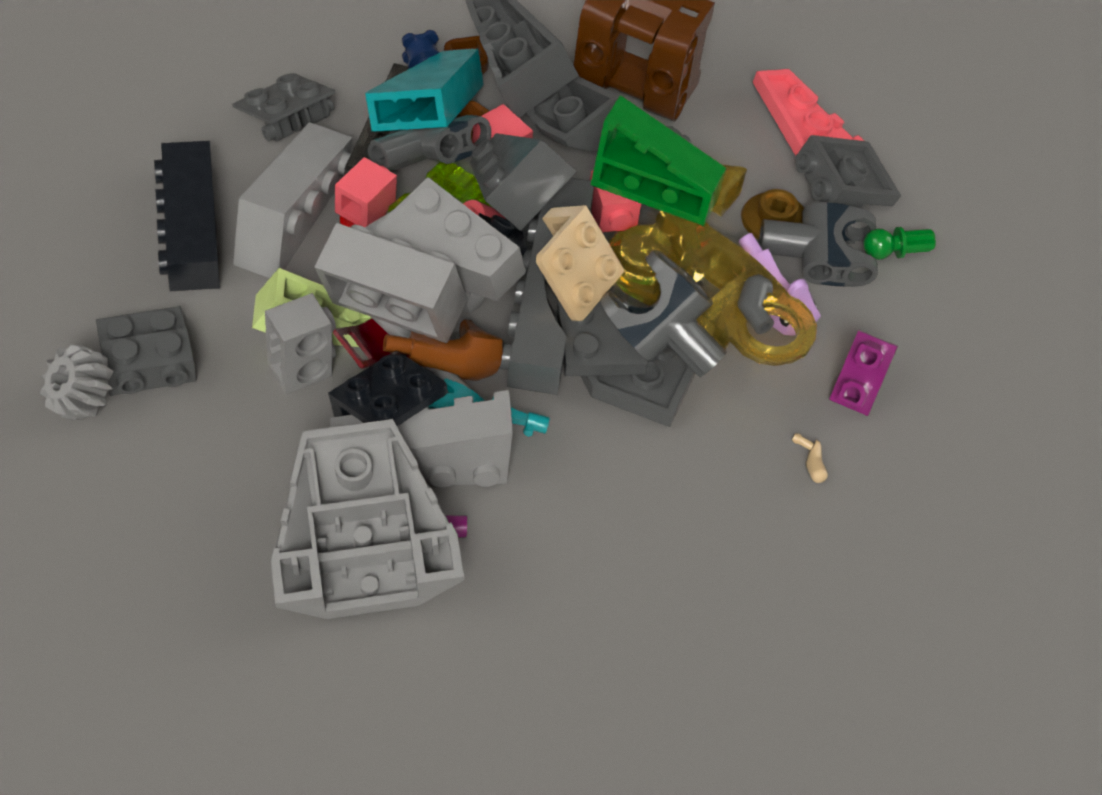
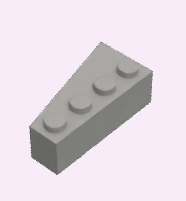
[233,122,355,278]
[330,390,513,488]

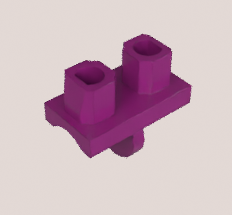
[829,329,898,416]

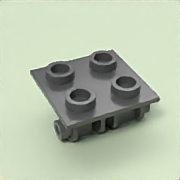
[232,73,335,142]

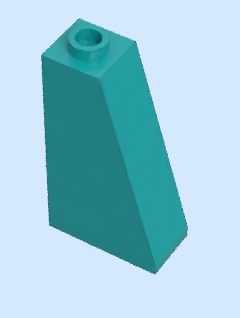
[365,48,484,132]

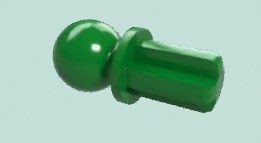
[863,227,936,260]

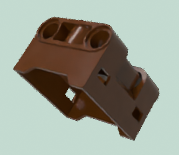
[574,0,715,121]

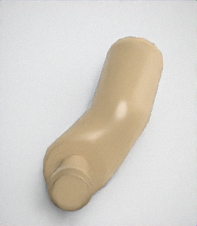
[792,433,828,483]

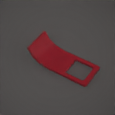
[333,318,392,369]

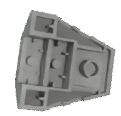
[271,419,464,619]

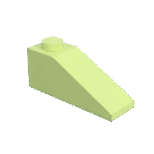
[252,268,371,347]

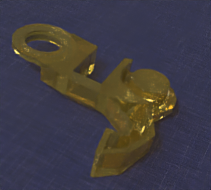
[608,165,817,366]

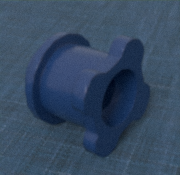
[401,30,440,69]

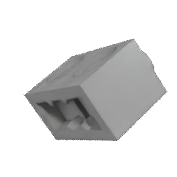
[265,293,336,394]

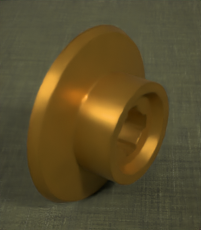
[741,189,804,240]

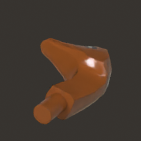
[383,319,503,381]

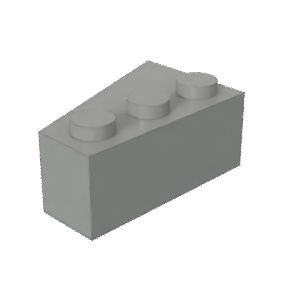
[372,177,526,301]

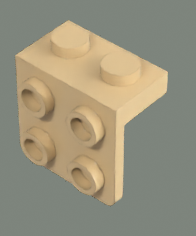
[536,205,625,321]

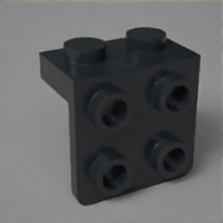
[328,350,448,426]

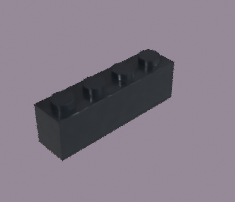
[154,141,220,291]

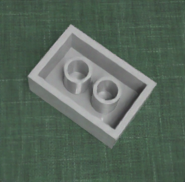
[314,223,467,343]

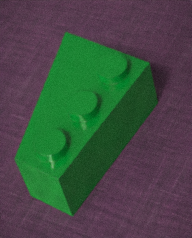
[590,95,726,226]

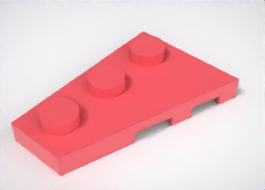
[753,69,864,156]

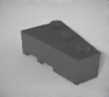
[470,133,577,231]

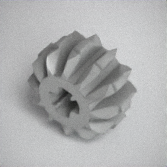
[39,344,114,420]

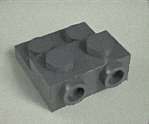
[795,135,901,208]
[96,306,196,396]

